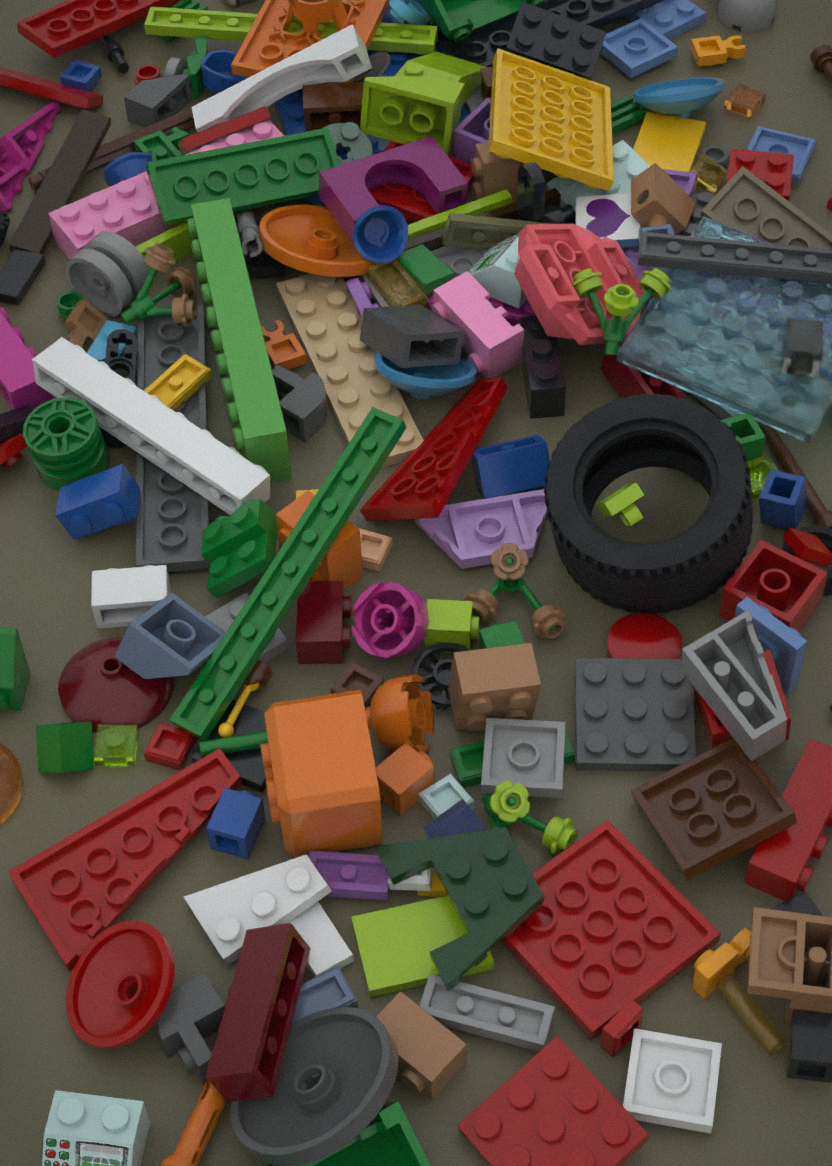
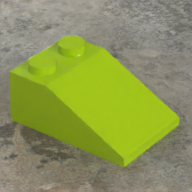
[395,52,486,106]
[360,76,465,156]

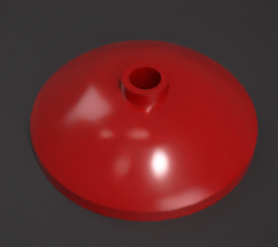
[66,920,175,1049]

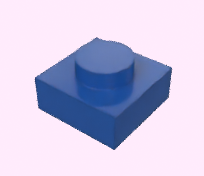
[60,60,102,91]

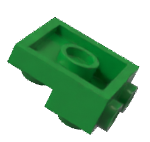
[201,498,277,598]

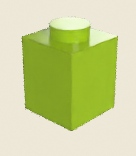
[424,599,479,653]

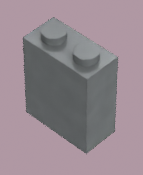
[360,305,464,368]

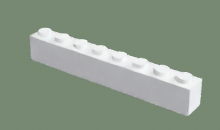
[32,337,271,515]

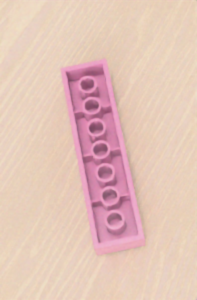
[48,119,284,260]

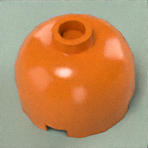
[365,674,434,753]

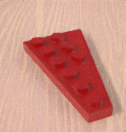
[360,377,508,521]
[8,748,242,972]

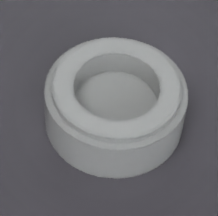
[164,57,187,77]

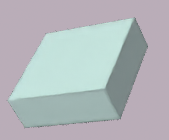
[418,773,474,828]

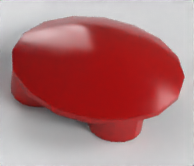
[607,613,682,659]

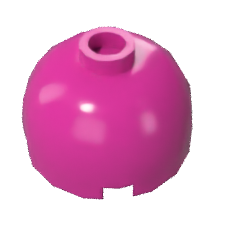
[352,582,429,659]

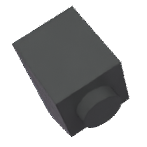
[124,74,192,127]

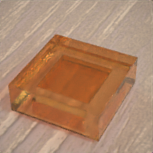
[724,84,766,118]

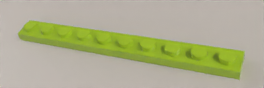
[144,7,438,55]

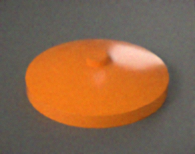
[258,205,383,277]

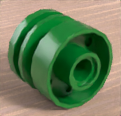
[23,397,109,491]

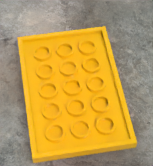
[488,48,614,191]

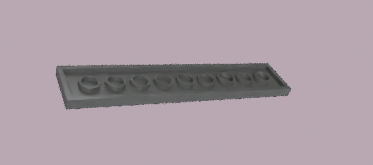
[135,305,210,572]

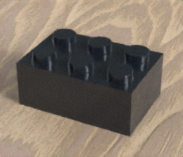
[505,2,606,80]

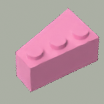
[431,271,524,379]

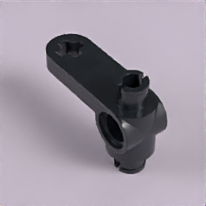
[517,162,576,224]

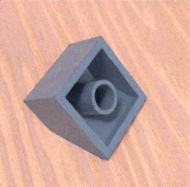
[114,592,226,679]

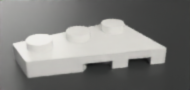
[184,854,332,965]

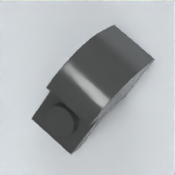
[272,365,327,443]
[158,972,225,1085]

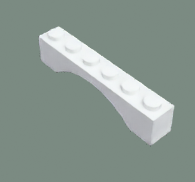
[191,24,372,145]

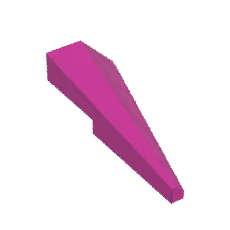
[0,101,61,212]

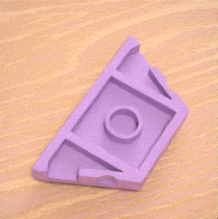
[415,489,547,569]

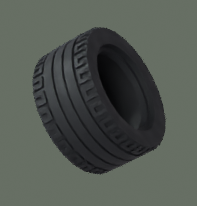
[544,394,753,614]

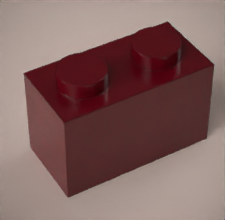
[295,581,352,664]

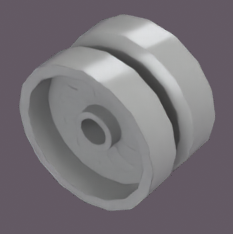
[65,231,150,317]

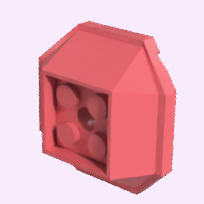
[514,224,645,345]

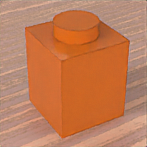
[376,743,435,816]

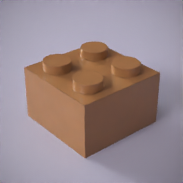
[448,643,541,732]

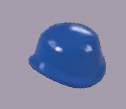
[200,50,248,95]
[104,151,153,186]
[352,205,408,263]

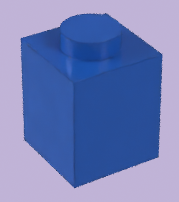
[759,469,807,529]
[206,788,266,860]

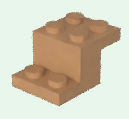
[747,907,832,1024]

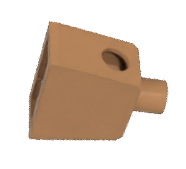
[631,163,696,235]

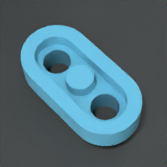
[389,0,431,25]

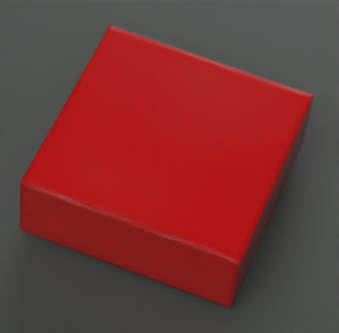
[782,527,832,566]
[144,722,197,771]
[600,999,643,1057]

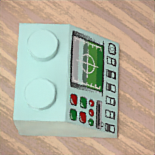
[469,234,527,308]
[42,1090,150,1166]

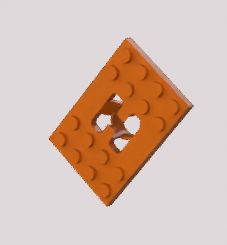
[231,0,390,84]

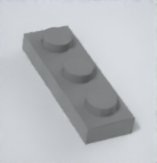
[419,974,555,1052]

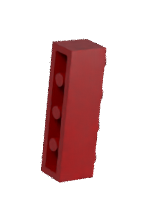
[744,738,832,901]

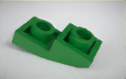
[182,36,208,99]

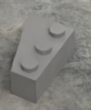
[682,610,787,761]

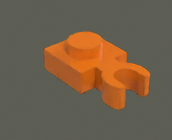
[261,320,307,370]

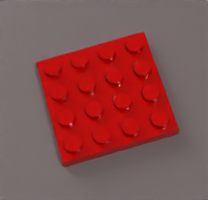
[501,819,721,1040]

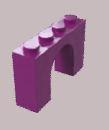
[319,136,468,244]

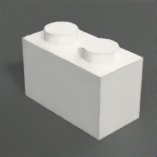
[91,565,171,629]

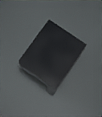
[786,1010,832,1083]

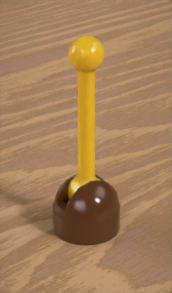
[218,660,272,738]

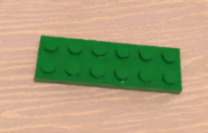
[145,128,340,226]

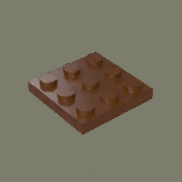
[631,738,797,880]

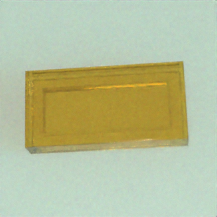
[366,259,427,306]

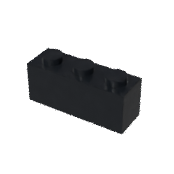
[519,316,566,419]

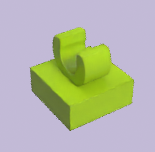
[597,482,644,526]

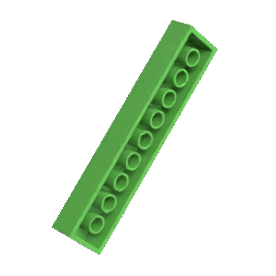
[187,198,292,483]

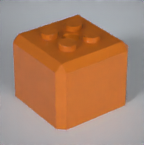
[260,690,383,858]

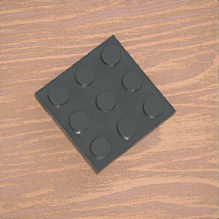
[575,658,696,771]

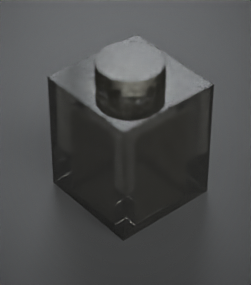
[781,318,823,377]

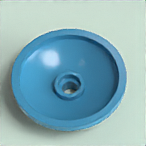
[633,77,725,118]
[374,352,477,399]

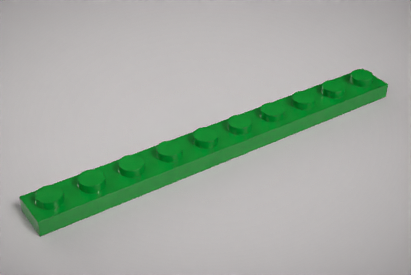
[170,407,407,741]

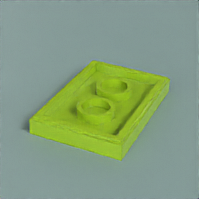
[351,895,494,998]

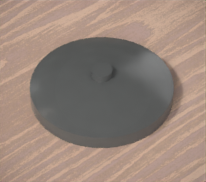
[230,1007,398,1166]

